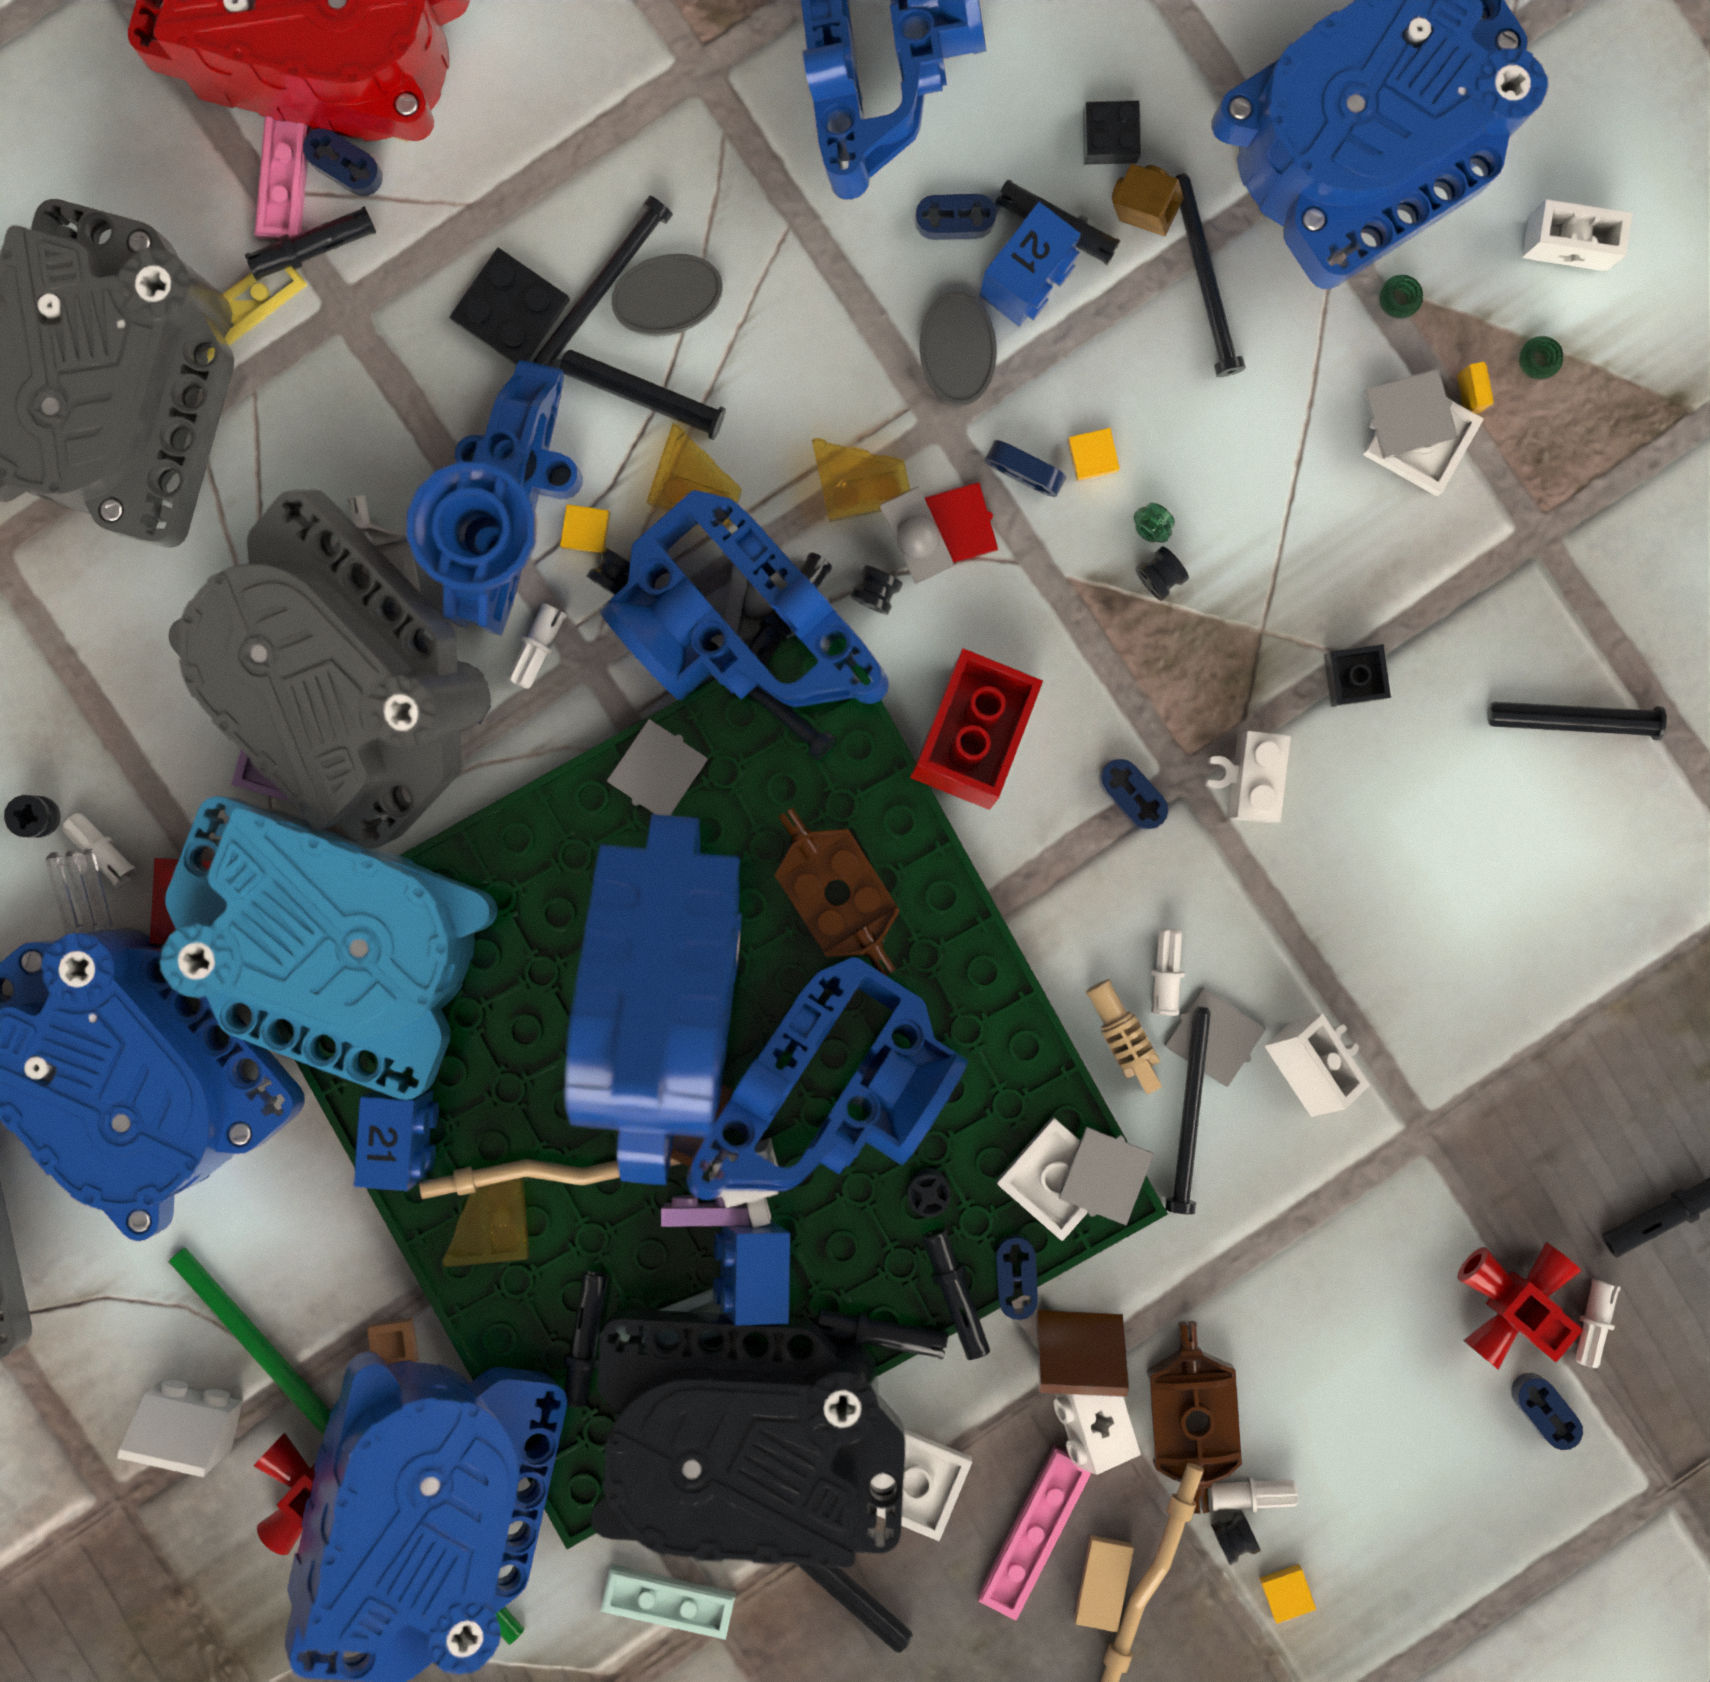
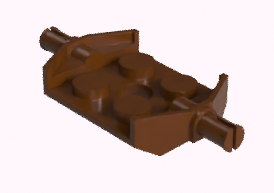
[775,807,900,976]
[1147,1321,1242,1514]

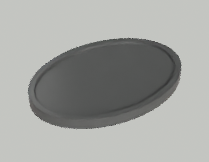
[612,254,723,336]
[919,292,997,406]

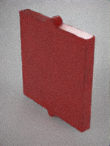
[924,482,999,563]

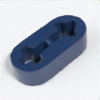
[303,129,382,196]
[915,194,997,240]
[984,440,1066,497]
[1099,759,1168,829]
[995,1233,1038,1320]
[1511,1373,1583,1450]

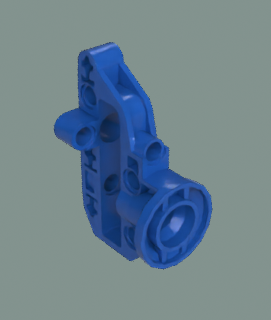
[801,0,987,200]
[407,360,583,636]
[598,490,889,707]
[687,957,969,1200]

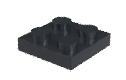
[449,247,570,365]

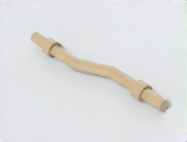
[419,1159,682,1199]
[1101,1463,1204,1682]

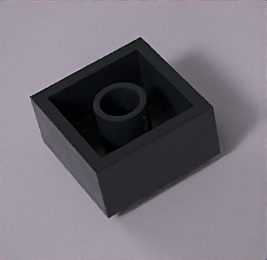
[1083,101,1141,165]
[1324,644,1391,707]

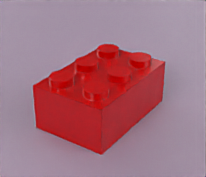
[910,648,1043,810]

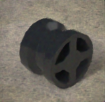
[1135,546,1189,601]
[586,547,630,595]
[850,565,903,615]
[4,795,61,838]
[907,1168,951,1217]
[1210,1510,1261,1565]

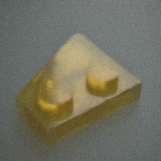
[646,423,742,531]
[812,438,910,523]
[443,1178,530,1267]

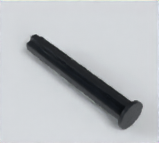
[559,350,726,440]
[1487,702,1667,741]
[796,1564,913,1653]

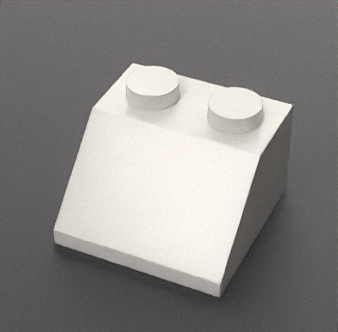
[117,1380,243,1477]

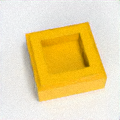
[1457,361,1494,414]
[1067,428,1120,481]
[560,504,610,554]
[1259,1564,1317,1624]

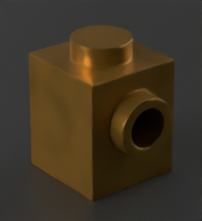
[1112,163,1184,237]

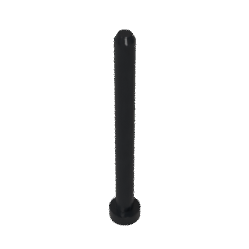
[1175,173,1246,377]
[533,195,673,366]
[708,640,837,761]
[1165,1006,1211,1215]

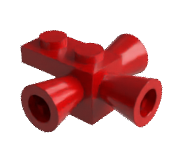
[1457,1242,1583,1370]
[253,1432,316,1555]

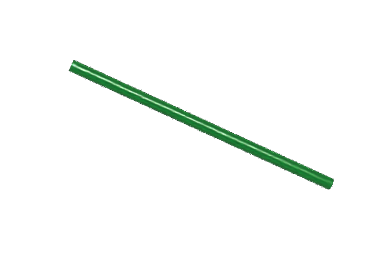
[168,1247,525,1645]

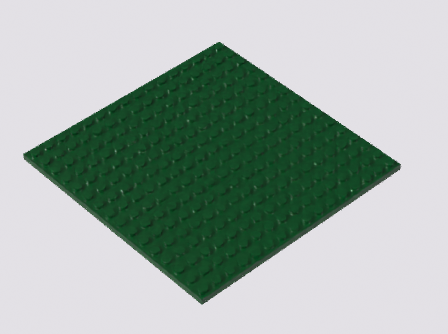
[278,634,1168,1550]

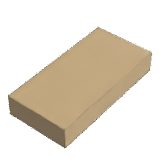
[1074,1535,1134,1633]

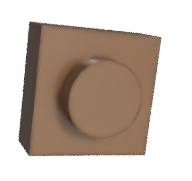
[367,1317,419,1365]

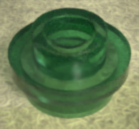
[1379,275,1423,319]
[1519,336,1564,380]
[1133,503,1175,543]

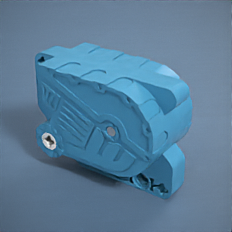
[160,796,498,1100]

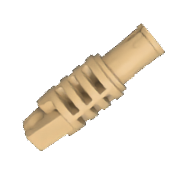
[1086,979,1162,1095]

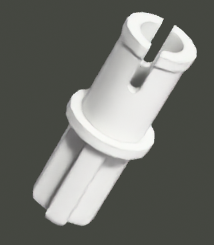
[508,603,567,689]
[62,813,138,888]
[1150,929,1185,1016]
[1575,1279,1621,1368]
[1210,1477,1298,1513]

